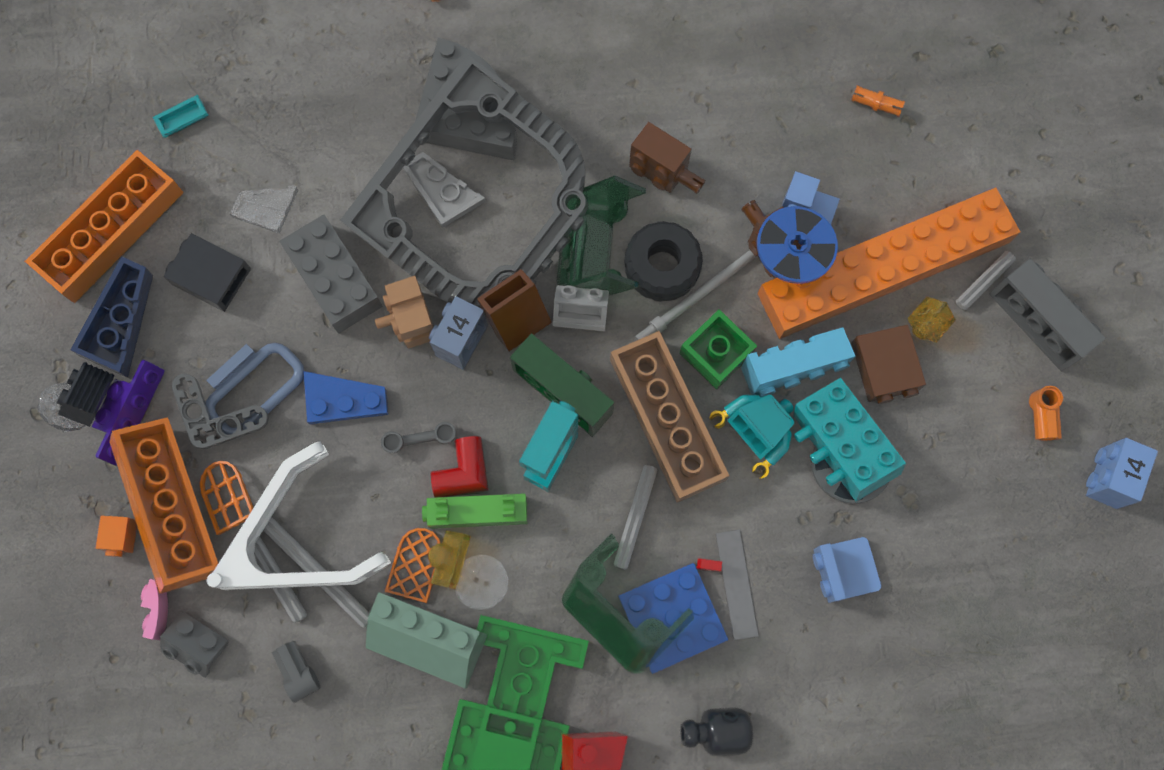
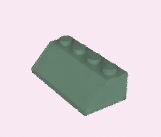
[366,592,487,689]

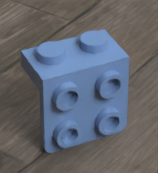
[813,537,881,603]

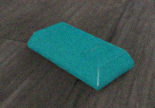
[152,94,209,138]

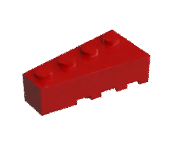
[562,732,628,770]

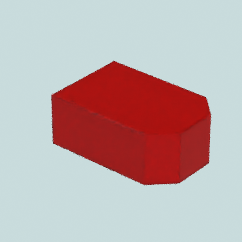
[697,559,722,573]

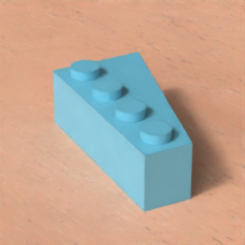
[741,327,855,397]

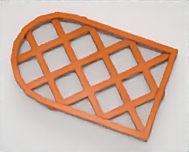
[384,528,442,603]

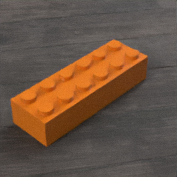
[24,150,184,303]
[110,417,218,594]

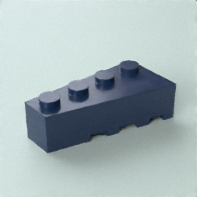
[70,256,153,378]

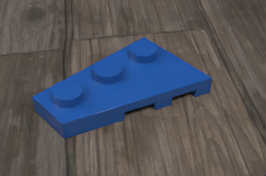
[303,371,389,424]

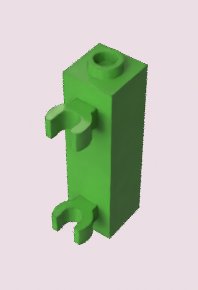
[422,494,528,529]

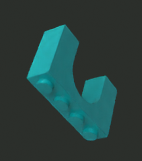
[519,401,578,492]

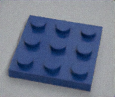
[618,563,728,674]

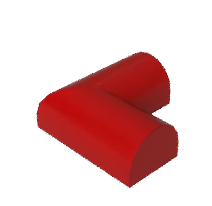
[431,436,489,498]

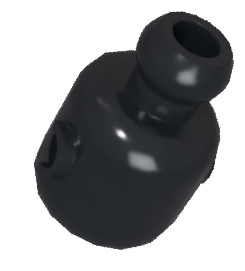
[680,708,753,756]

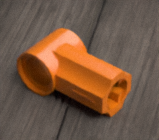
[1029,386,1063,441]

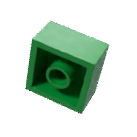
[679,310,757,390]

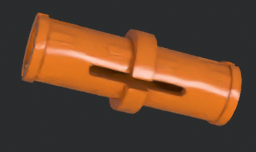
[851,85,905,117]

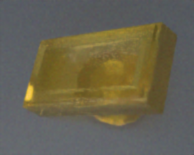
[428,530,471,590]

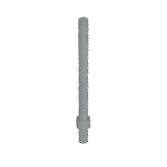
[635,250,759,341]

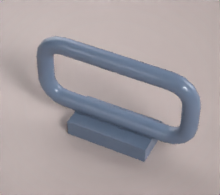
[206,343,304,435]

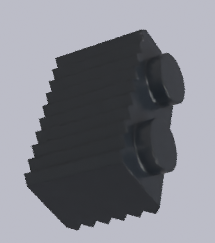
[56,362,115,427]

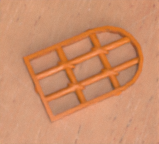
[200,461,253,535]

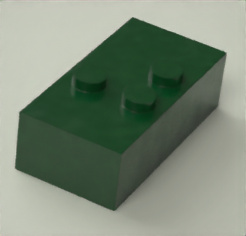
[510,333,614,437]

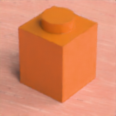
[95,516,137,557]

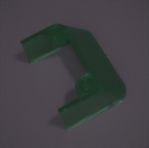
[557,175,646,295]
[562,533,694,674]

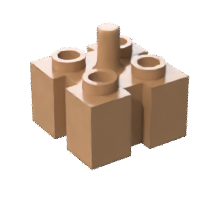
[375,276,434,349]

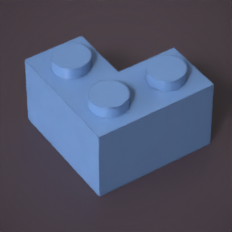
[781,171,840,224]

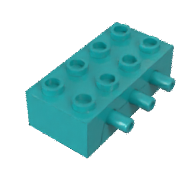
[793,378,906,502]

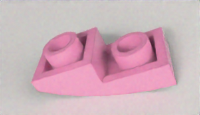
[141,579,168,640]

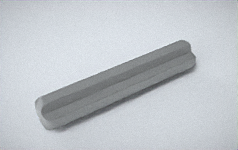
[956,251,1016,310]

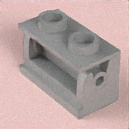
[553,285,609,331]

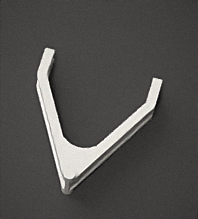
[207,442,391,591]

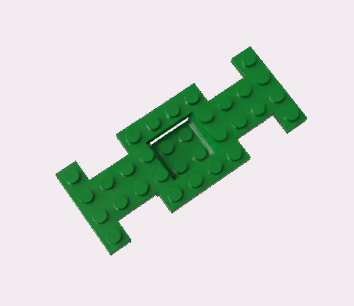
[442,615,589,770]

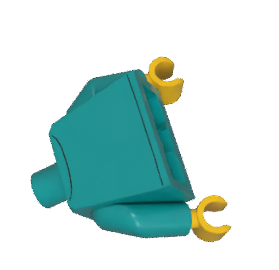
[709,394,794,479]

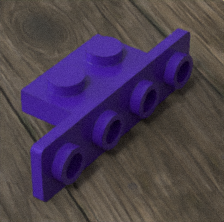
[92,360,165,466]

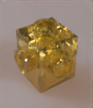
[907,296,956,343]

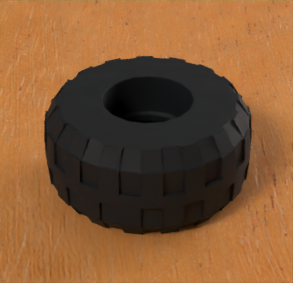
[624,221,703,302]

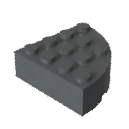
[415,38,517,161]

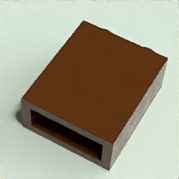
[477,269,552,352]
[851,325,926,404]

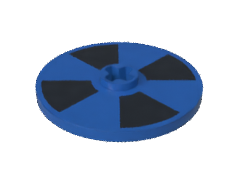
[757,206,838,284]

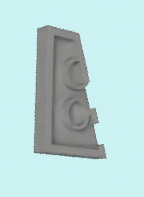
[403,152,486,228]

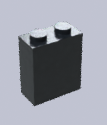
[163,233,251,312]

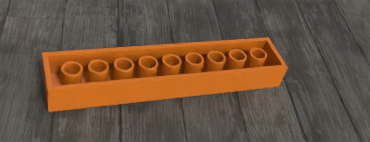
[757,188,1020,339]

